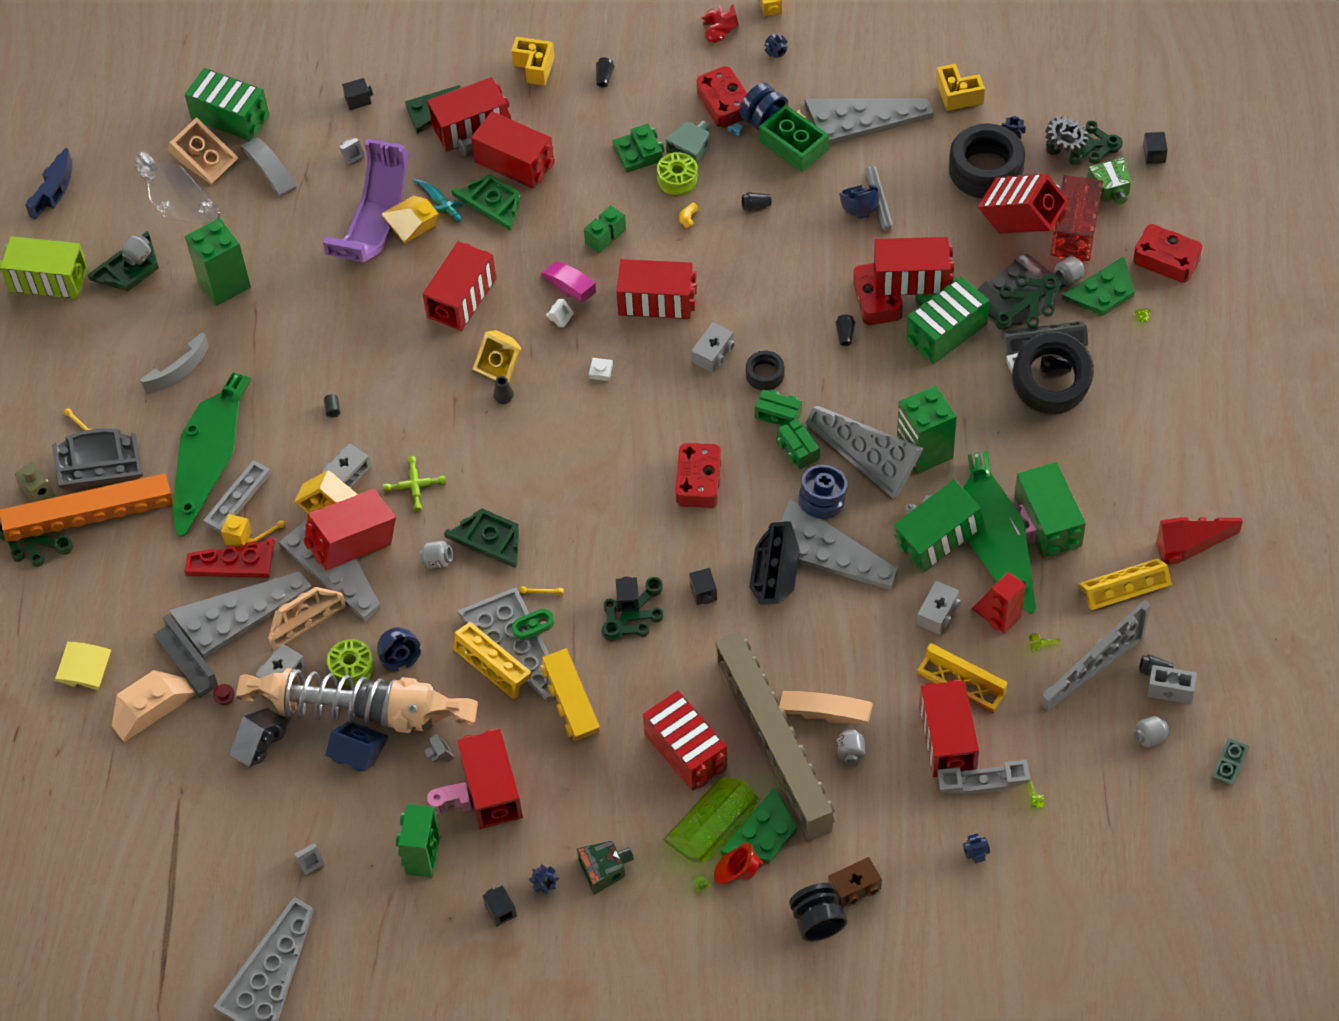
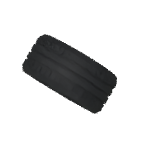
[949,123,1025,199]
[1012,331,1094,414]

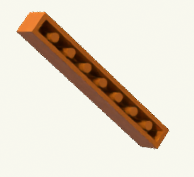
[0,473,173,542]

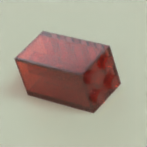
[1050,175,1103,262]

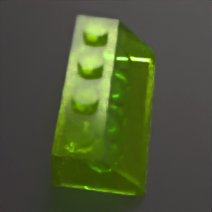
[663,777,760,863]

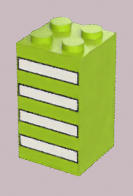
[0,236,88,299]

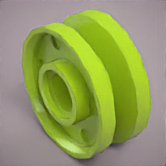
[657,152,698,195]
[327,639,374,688]

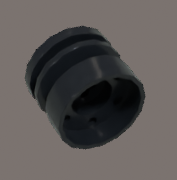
[789,883,847,942]

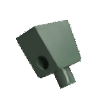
[666,121,710,165]

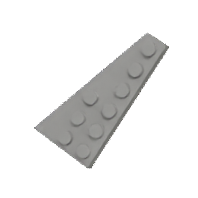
[805,98,934,145]
[805,406,923,499]
[781,500,898,590]
[279,508,381,621]
[169,571,312,659]
[457,587,556,702]
[1041,599,1151,711]
[213,897,314,1021]

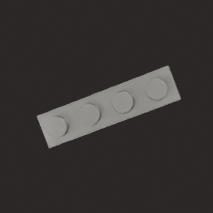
[203,460,271,534]

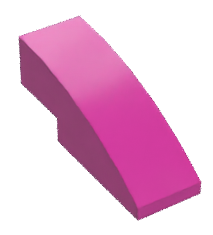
[541,261,596,304]

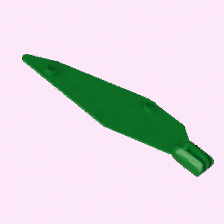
[172,372,251,536]
[963,451,1037,614]

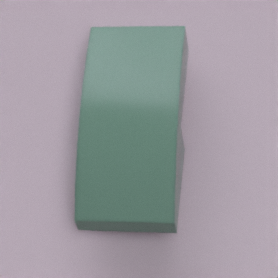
[1212,738,1249,785]

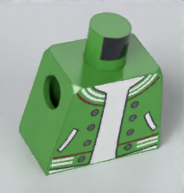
[1087,158,1131,205]

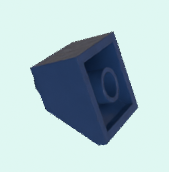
[325,721,388,771]

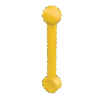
[64,408,92,431]
[246,520,286,543]
[519,586,564,596]

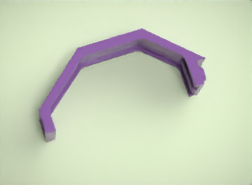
[323,138,409,262]

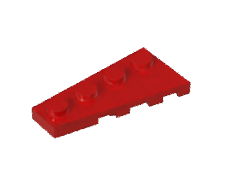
[184,537,275,578]

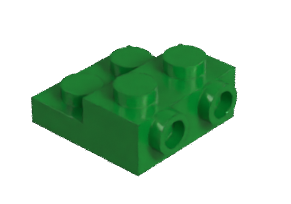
[612,123,665,173]

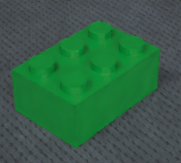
[759,104,829,172]
[396,804,441,878]

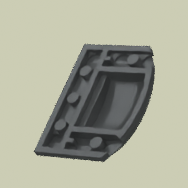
[977,254,1062,328]
[52,429,143,490]

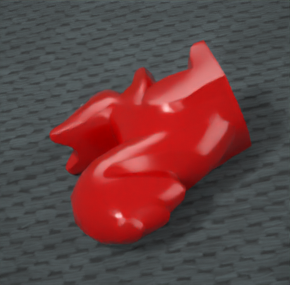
[701,4,739,43]

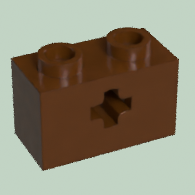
[828,857,882,907]

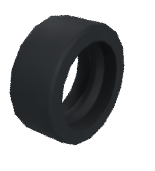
[746,350,785,390]

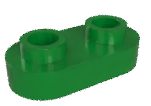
[512,609,554,640]

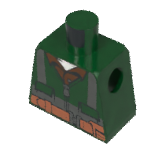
[577,841,634,894]

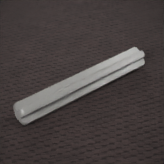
[866,166,893,231]

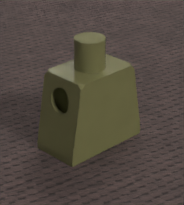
[15,463,56,502]

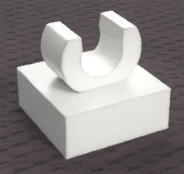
[546,299,574,328]

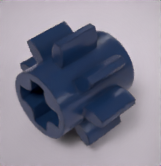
[764,34,788,58]
[1002,116,1026,139]
[963,833,990,863]
[529,864,559,894]

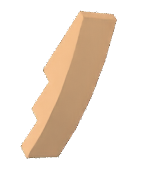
[779,691,873,723]

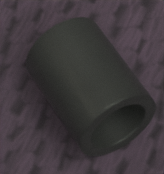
[324,394,340,417]

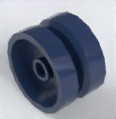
[739,82,788,131]
[798,464,848,519]

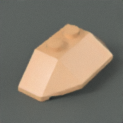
[268,587,346,651]
[112,670,197,743]

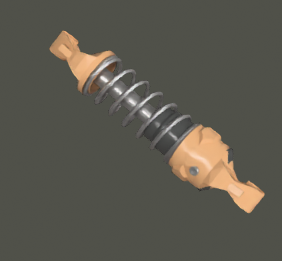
[236,668,478,733]

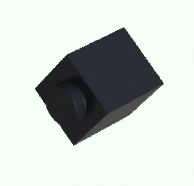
[342,78,373,110]
[1143,132,1168,164]
[689,568,717,605]
[616,576,639,612]
[482,885,517,927]

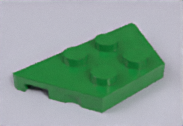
[451,174,521,230]
[1062,257,1135,316]
[721,788,797,864]

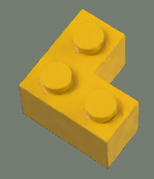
[511,37,555,86]
[936,64,985,111]
[294,470,357,514]

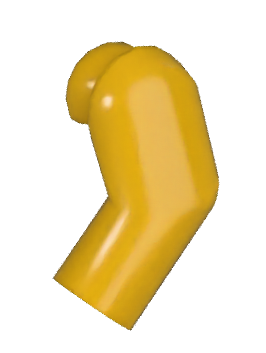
[679,202,699,228]

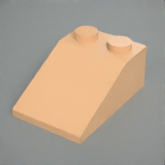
[167,117,239,184]

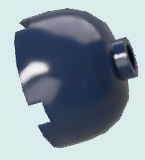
[839,185,880,219]
[376,627,421,671]

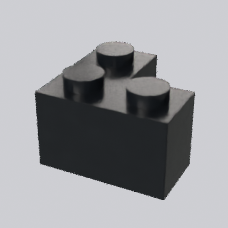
[229,708,288,767]

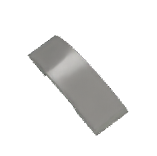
[240,137,297,197]
[140,332,209,394]
[937,760,1030,794]

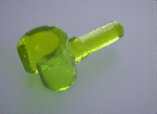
[1029,633,1060,650]
[1027,779,1044,808]

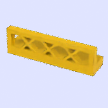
[1079,559,1172,610]
[453,622,532,700]
[917,643,1008,713]

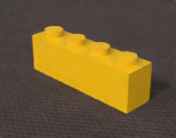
[540,648,600,742]

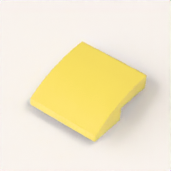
[54,642,111,691]

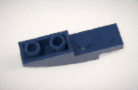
[25,148,72,219]

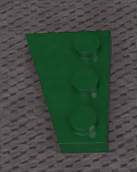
[405,85,461,134]

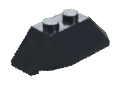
[749,521,800,605]

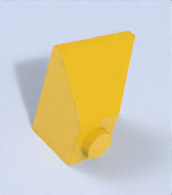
[381,196,438,244]
[472,330,521,382]

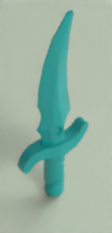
[414,179,462,222]

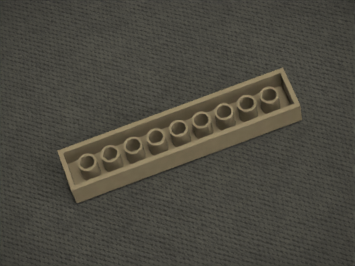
[715,631,835,842]

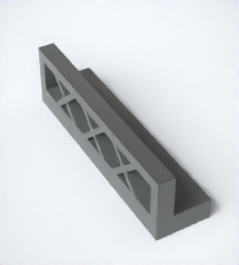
[1001,320,1088,356]
[153,614,218,698]

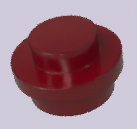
[212,684,235,705]

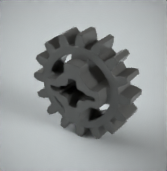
[1045,115,1088,155]

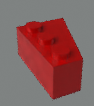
[972,572,1025,634]

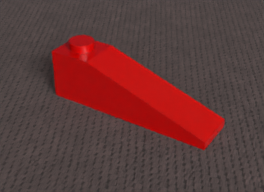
[1156,517,1243,564]

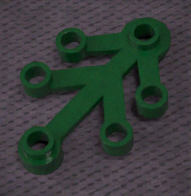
[1046,120,1123,165]
[995,274,1060,330]
[0,522,73,567]
[601,577,663,641]

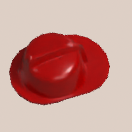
[714,843,763,884]

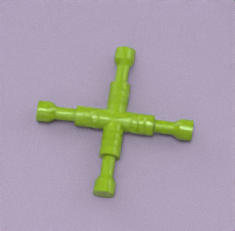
[383,456,446,512]

